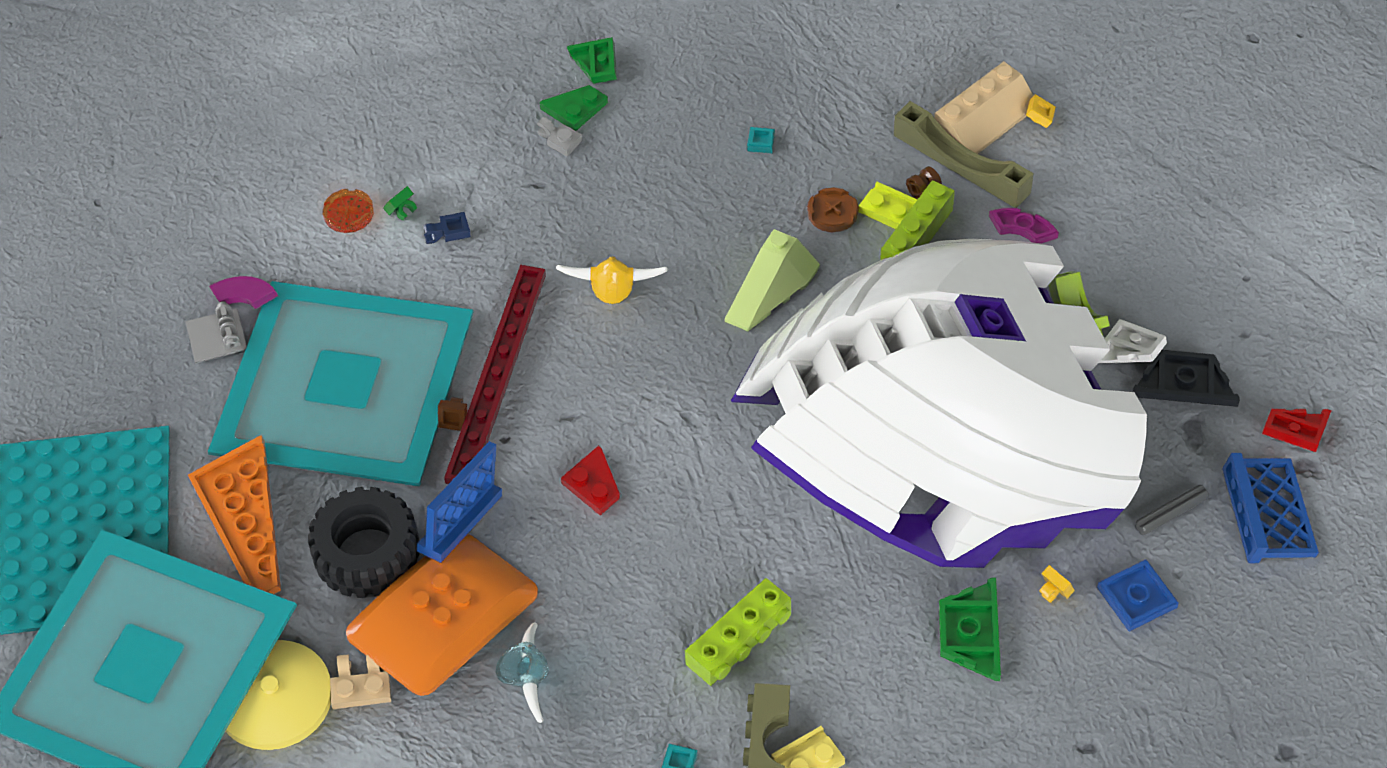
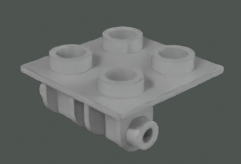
[185,302,247,363]

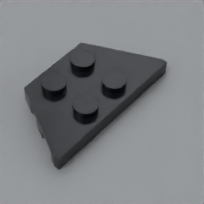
[1132,350,1240,407]

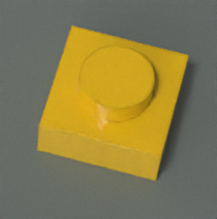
[1026,94,1056,128]

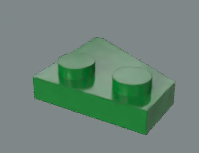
[567,37,617,84]
[539,85,608,131]

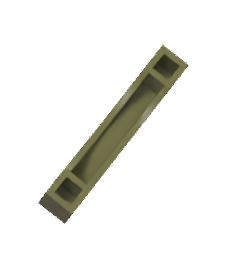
[894,101,1034,208]

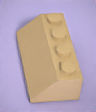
[934,61,1033,154]

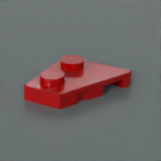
[1262,409,1332,452]
[561,445,620,516]

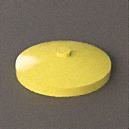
[225,640,331,750]

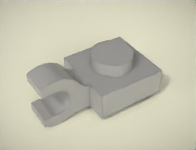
[537,117,582,157]

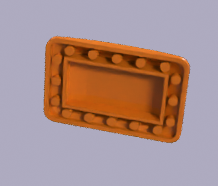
[346,534,538,696]

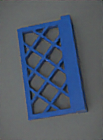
[417,441,502,563]
[1222,453,1319,563]

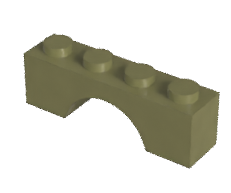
[743,683,790,768]

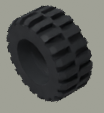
[308,487,420,598]

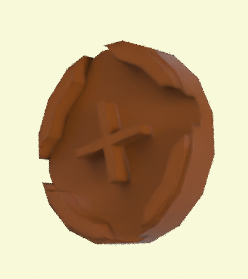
[807,187,859,232]

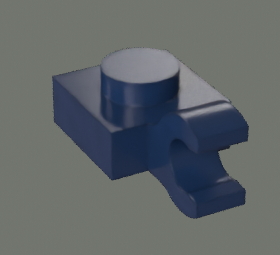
[423,212,471,244]

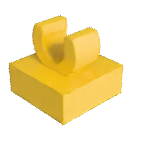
[1039,565,1075,603]

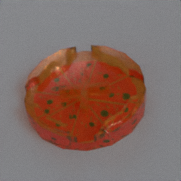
[323,189,374,233]

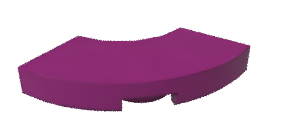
[989,208,1059,244]
[209,276,278,309]

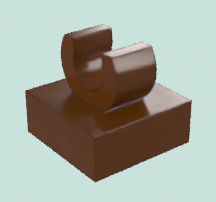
[438,397,467,431]

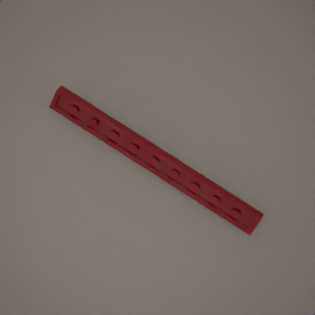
[444,265,546,484]

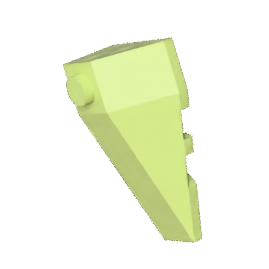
[725,229,820,331]

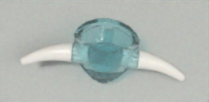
[495,622,549,723]

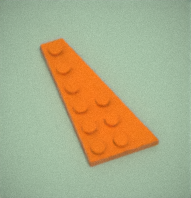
[188,435,281,594]

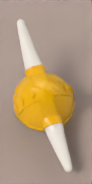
[556,256,668,304]

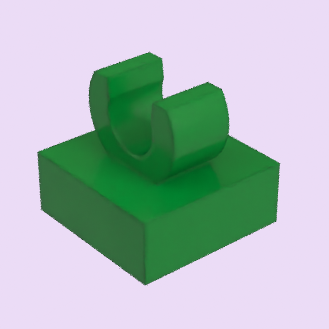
[383,186,417,220]

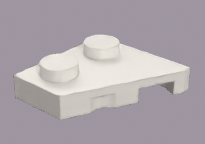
[1099,319,1167,363]

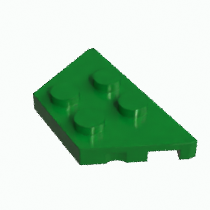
[939,577,1001,681]

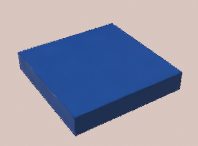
[1097,559,1179,632]

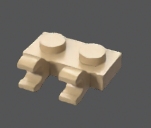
[330,654,391,709]

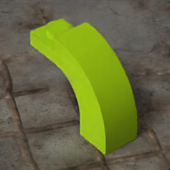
[1048,271,1110,335]

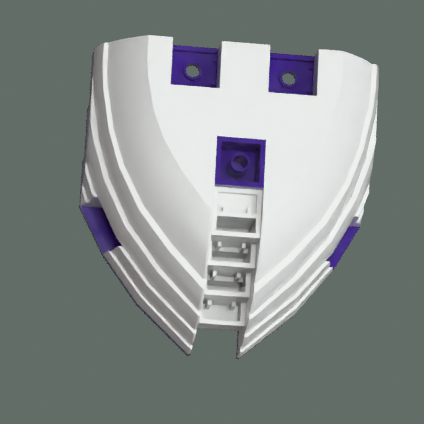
[731,239,1147,568]

